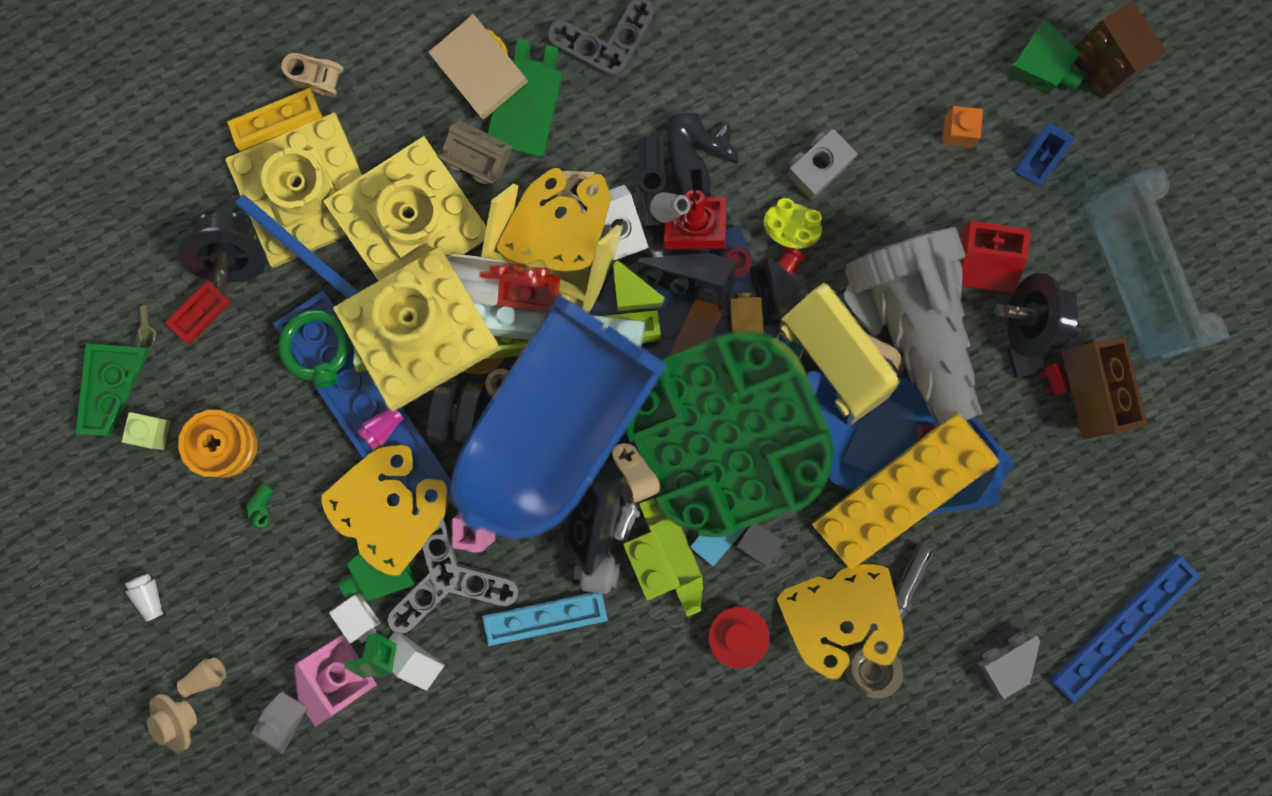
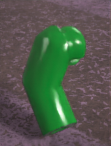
[246,482,275,529]

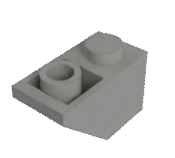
[977,632,1040,699]

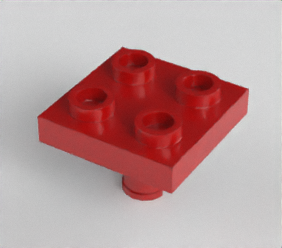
[664,190,726,249]

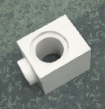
[330,593,381,644]

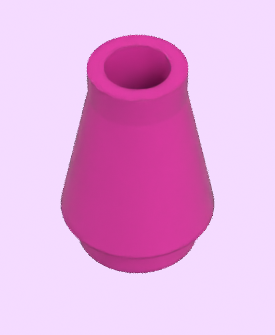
[357,408,404,450]

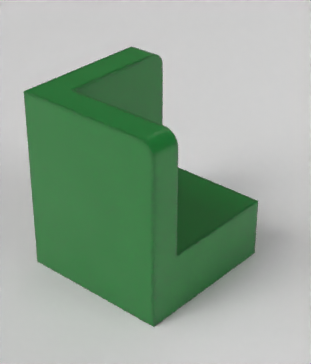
[344,633,397,678]

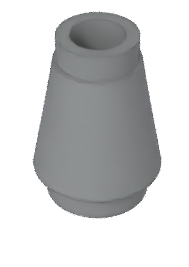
[650,192,690,223]

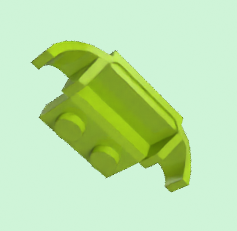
[623,498,703,617]

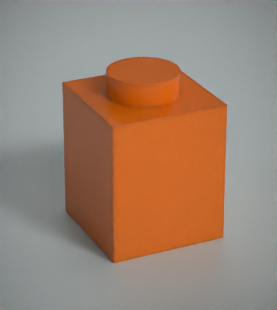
[942,106,983,148]

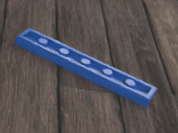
[236,194,359,299]
[1050,554,1201,703]

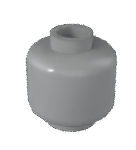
[574,555,620,594]

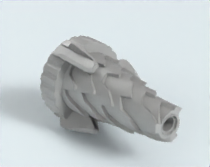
[843,227,982,425]

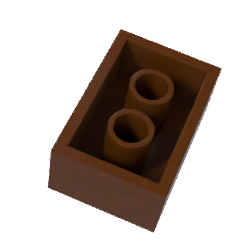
[1074,1,1167,100]
[1062,337,1147,440]

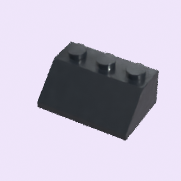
[563,460,625,576]

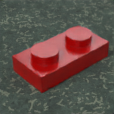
[165,280,232,345]

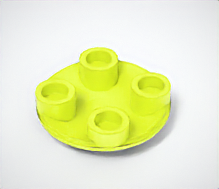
[764,198,822,249]

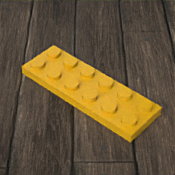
[812,412,999,570]

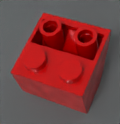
[960,221,1031,295]

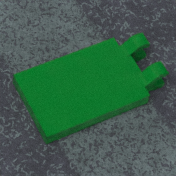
[488,39,563,159]

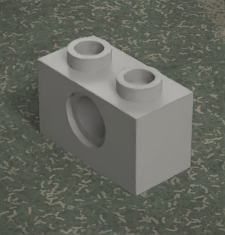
[787,129,858,201]

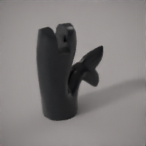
[667,113,739,196]

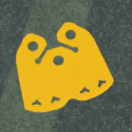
[497,168,611,271]
[322,445,447,576]
[777,564,903,679]

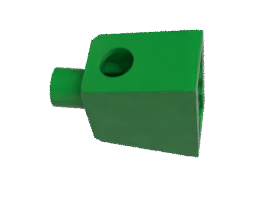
[1006,20,1084,94]
[339,545,418,602]

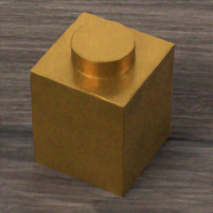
[728,293,763,333]

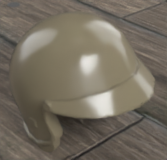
[845,645,903,699]

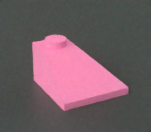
[295,634,377,727]

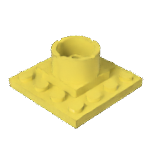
[225,112,363,268]
[323,136,487,281]
[333,247,500,412]

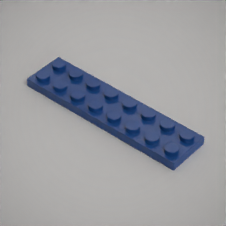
[274,290,452,515]

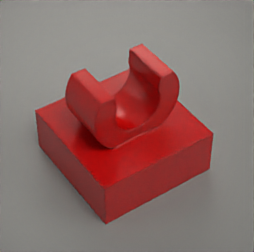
[1039,360,1070,396]

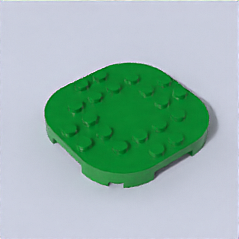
[626,330,834,537]

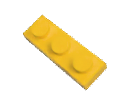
[228,88,323,151]

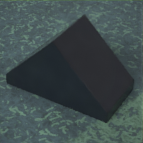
[750,258,803,325]

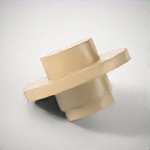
[147,694,197,753]

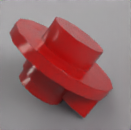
[709,607,769,668]

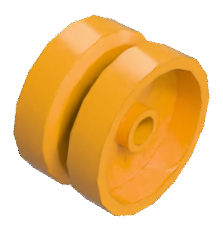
[178,410,257,478]

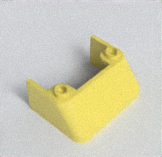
[481,184,622,312]
[779,283,899,425]

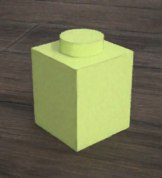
[122,412,171,450]

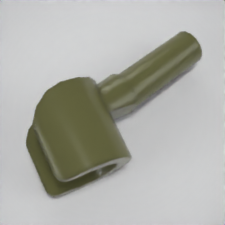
[135,306,157,348]

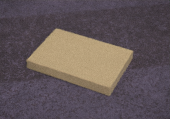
[429,14,529,120]

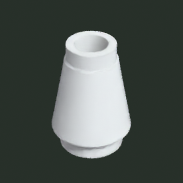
[125,573,163,622]

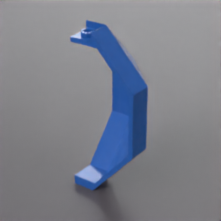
[807,371,1015,515]

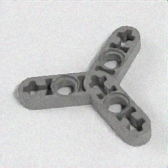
[388,509,519,633]

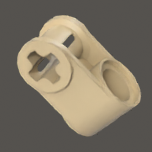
[281,53,343,97]
[612,443,660,505]

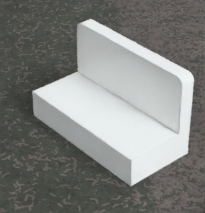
[448,253,505,306]

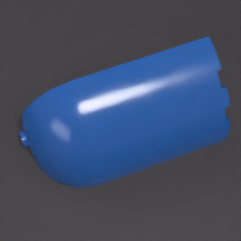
[451,294,667,538]

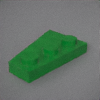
[76,343,150,437]

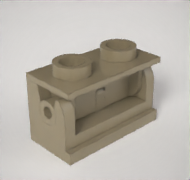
[438,121,513,184]

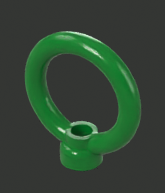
[278,309,350,389]

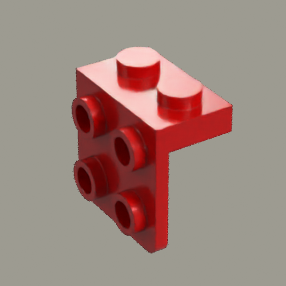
[479,263,561,312]

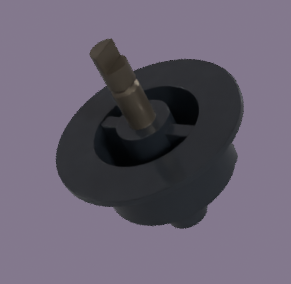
[178,213,267,295]
[995,273,1081,358]

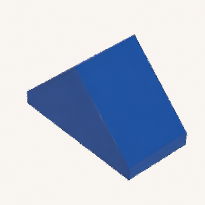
[1015,123,1075,186]

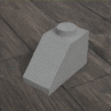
[252,691,307,754]

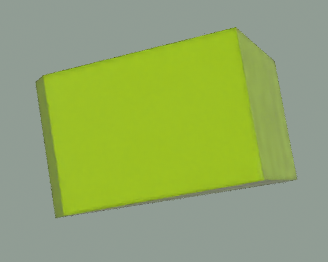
[613,260,665,312]

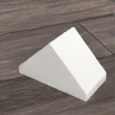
[389,631,445,691]

